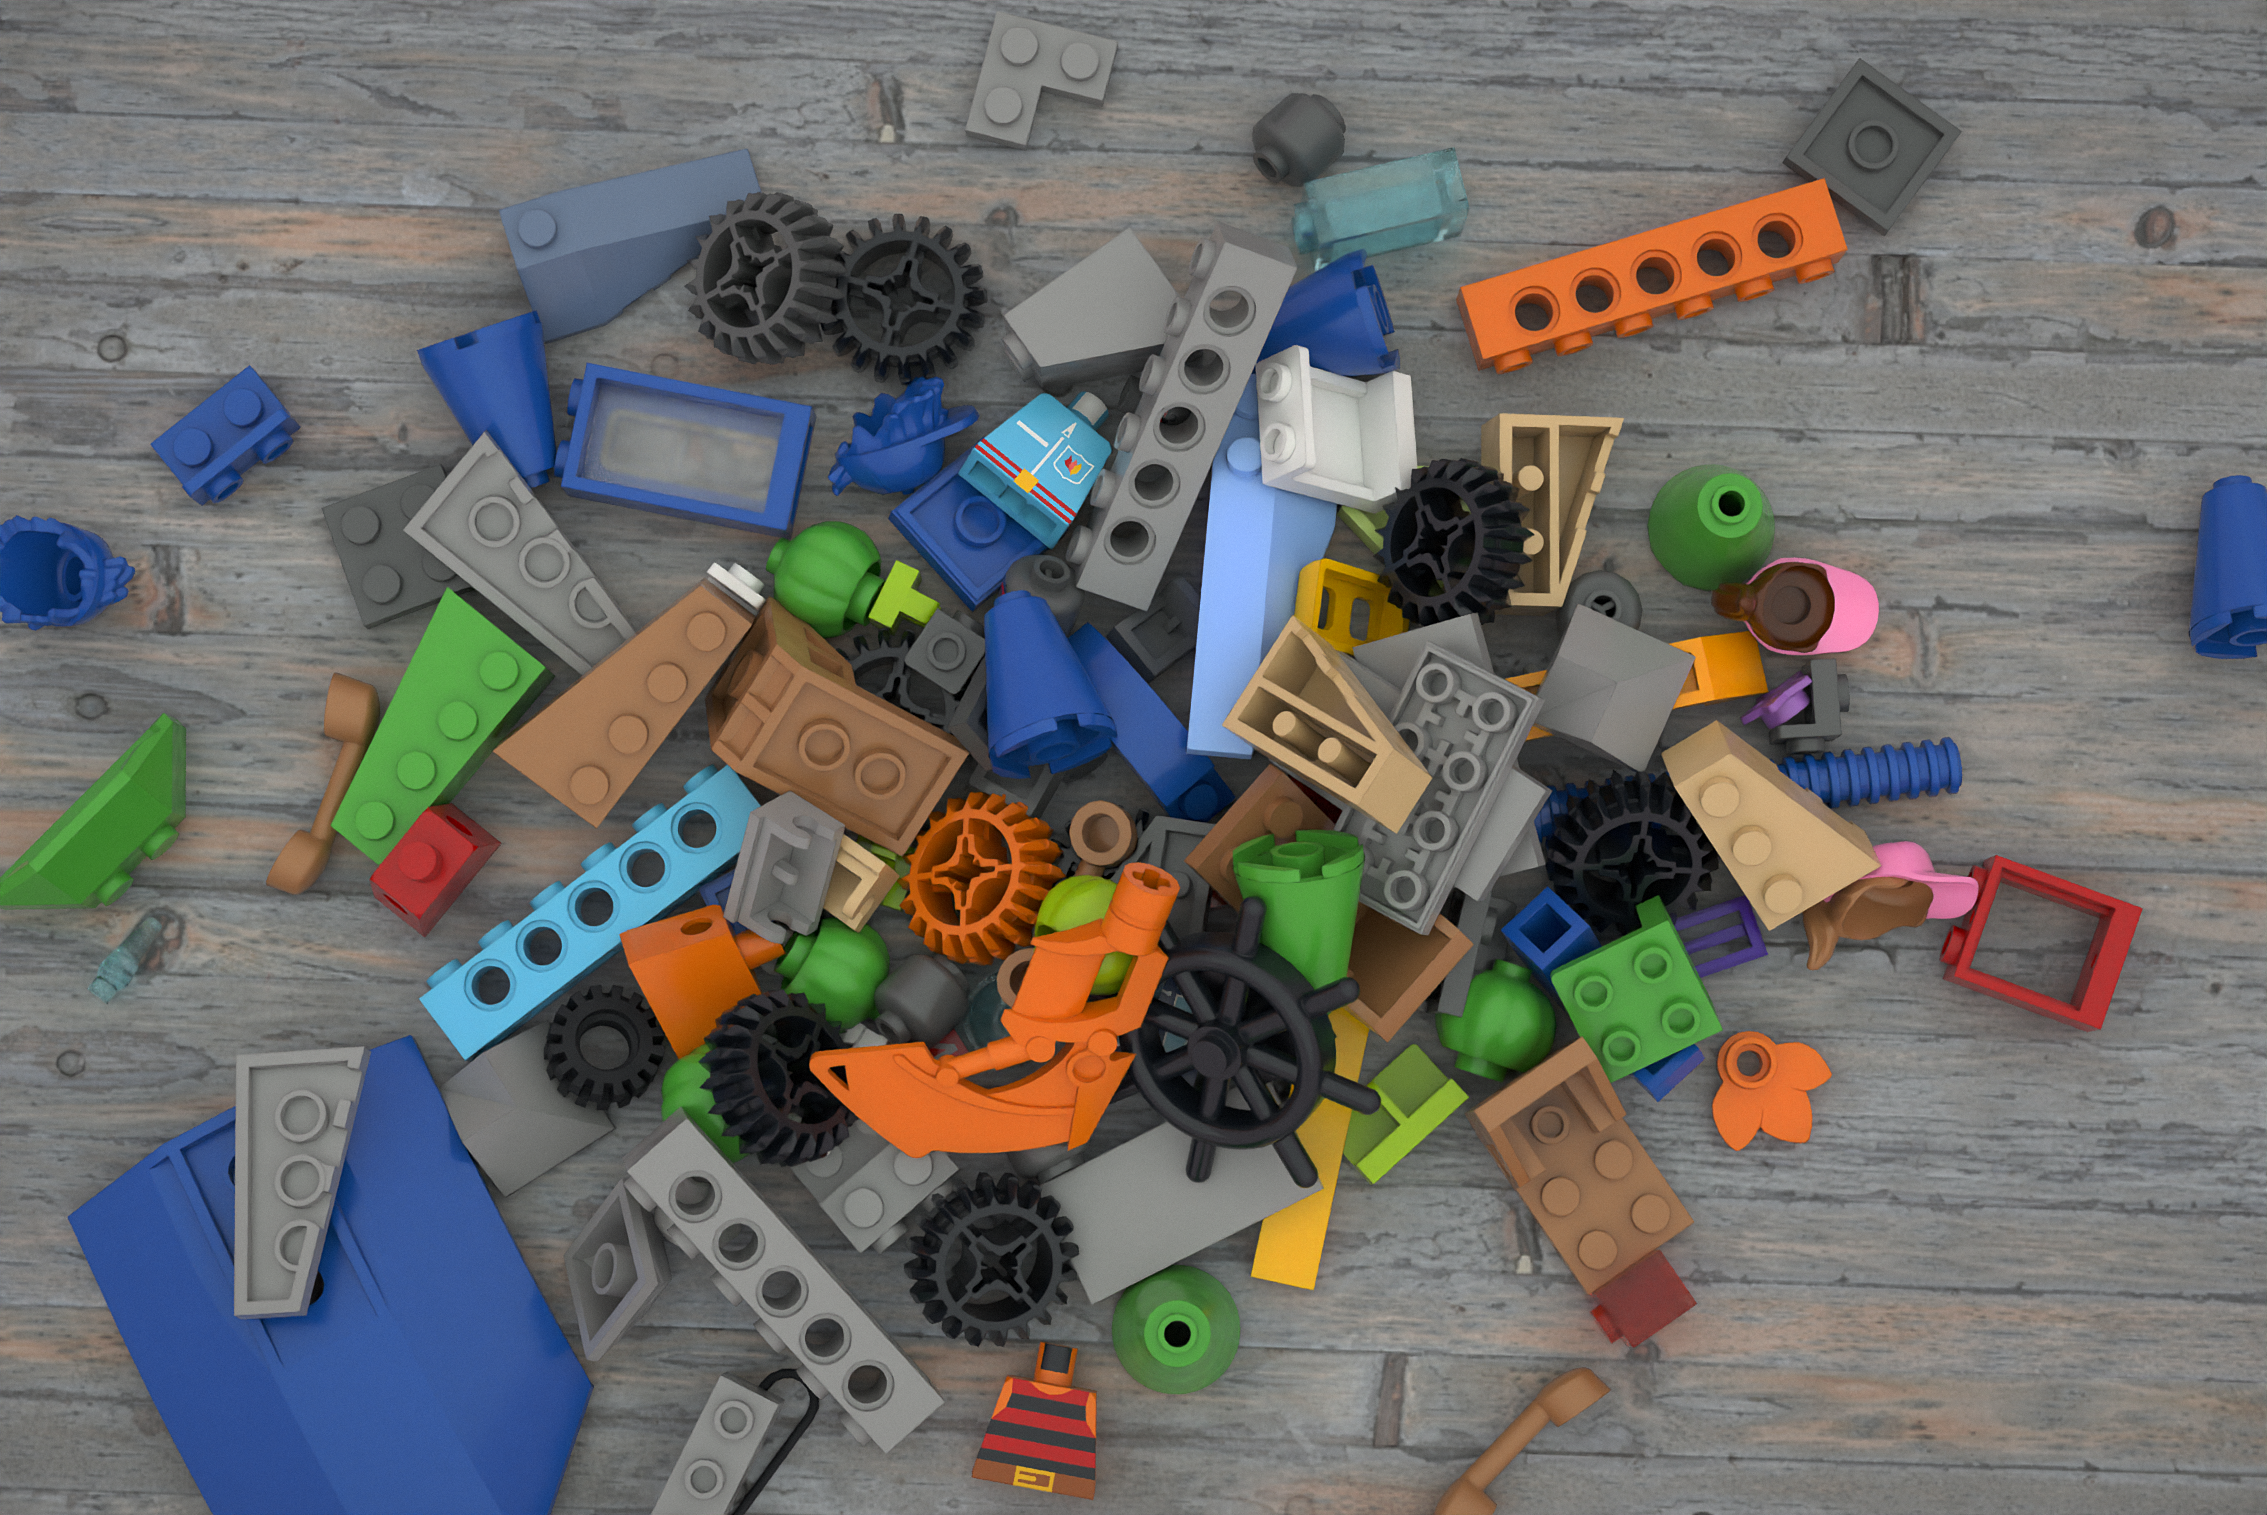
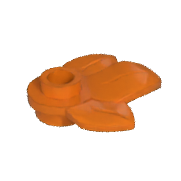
[1711,1031,1832,1151]

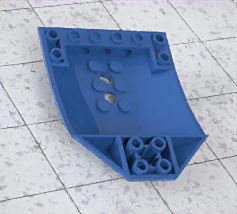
[68,1035,594,1515]

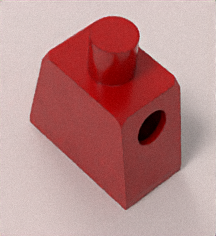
[369,803,502,937]

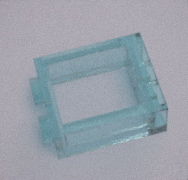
[1291,147,1470,271]

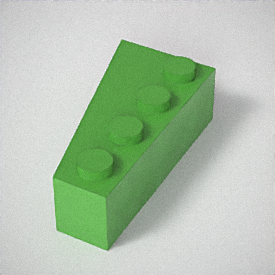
[330,587,555,865]

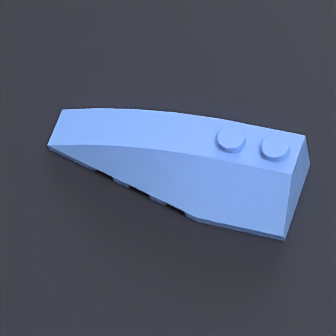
[1186,374,1337,760]

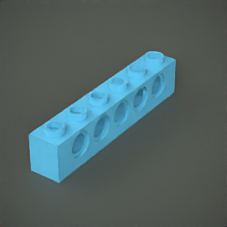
[419,764,762,1062]

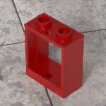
[1939,855,2143,1032]

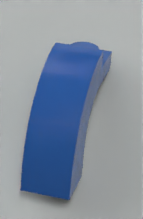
[1068,622,1236,823]
[1501,886,1705,1102]

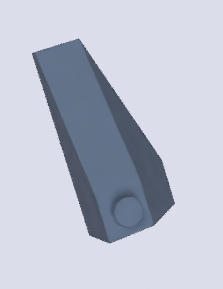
[499,149,762,344]

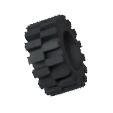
[544,985,666,1111]

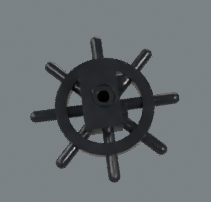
[1088,896,1381,1188]

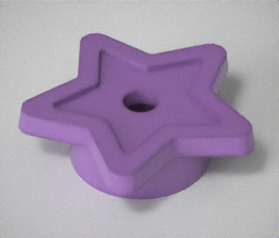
[1740,671,1812,729]

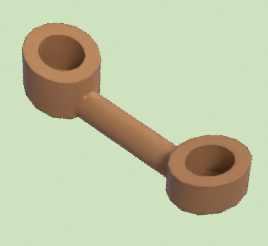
[266,672,380,895]
[997,800,1138,1008]
[1433,1367,1611,1515]

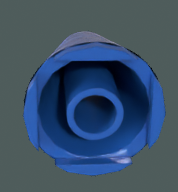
[1251,249,1400,377]
[417,310,557,488]
[2189,475,2267,659]
[984,590,1118,779]

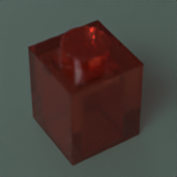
[1589,1249,1697,1348]

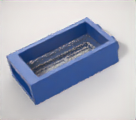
[554,363,816,540]

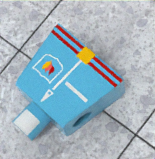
[958,391,1113,550]

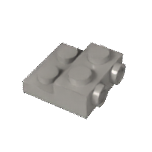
[788,1118,961,1255]

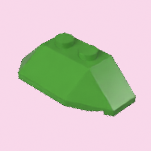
[0,713,186,910]

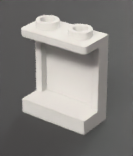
[1255,345,1417,514]

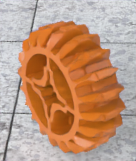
[897,792,1066,966]

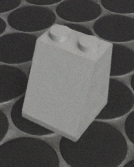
[1001,227,1203,390]

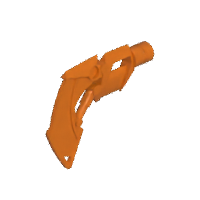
[809,862,1180,1158]

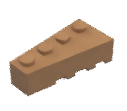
[493,578,756,829]

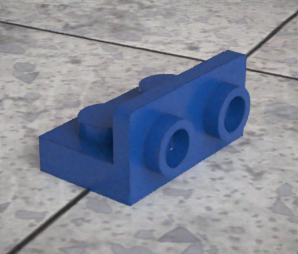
[150,365,301,506]

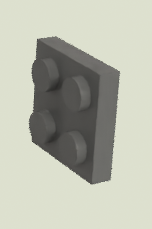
[1782,58,1962,236]
[321,464,475,629]

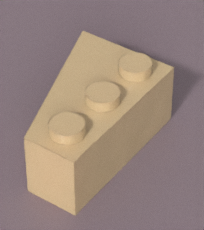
[1481,413,1624,616]
[1222,615,1432,834]
[1661,720,1882,931]

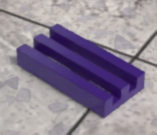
[1674,895,1768,978]

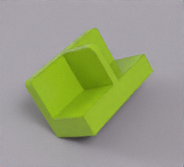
[1343,1044,1469,1185]

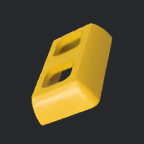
[1294,558,1409,657]

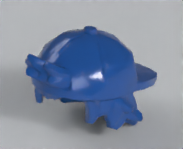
[828,376,979,496]
[0,515,135,631]

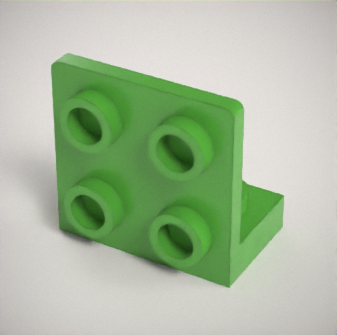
[1550,895,1723,1083]

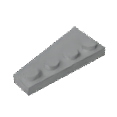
[403,430,638,676]
[234,1046,371,1320]

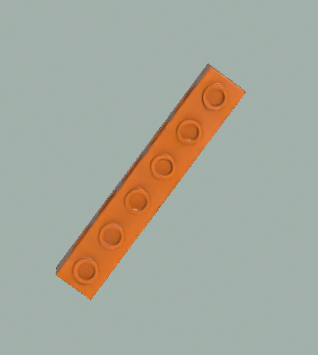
[1456,178,1848,374]

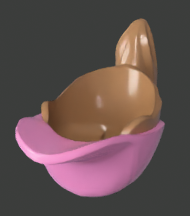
[1803,841,1978,970]

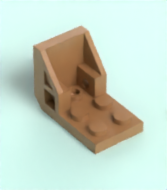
[705,596,969,857]
[1184,763,1474,1043]
[1464,1036,1694,1295]

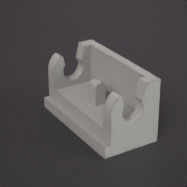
[723,791,846,944]

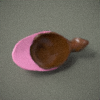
[1711,557,1879,655]

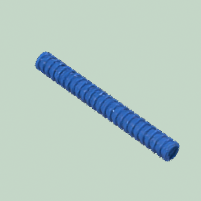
[1534,737,1962,844]

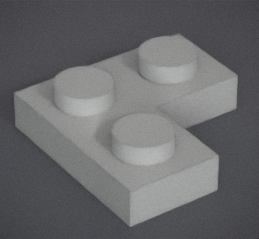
[965,11,1118,151]

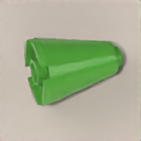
[1647,464,1775,591]
[1233,829,1365,1015]
[1112,1265,1240,1394]

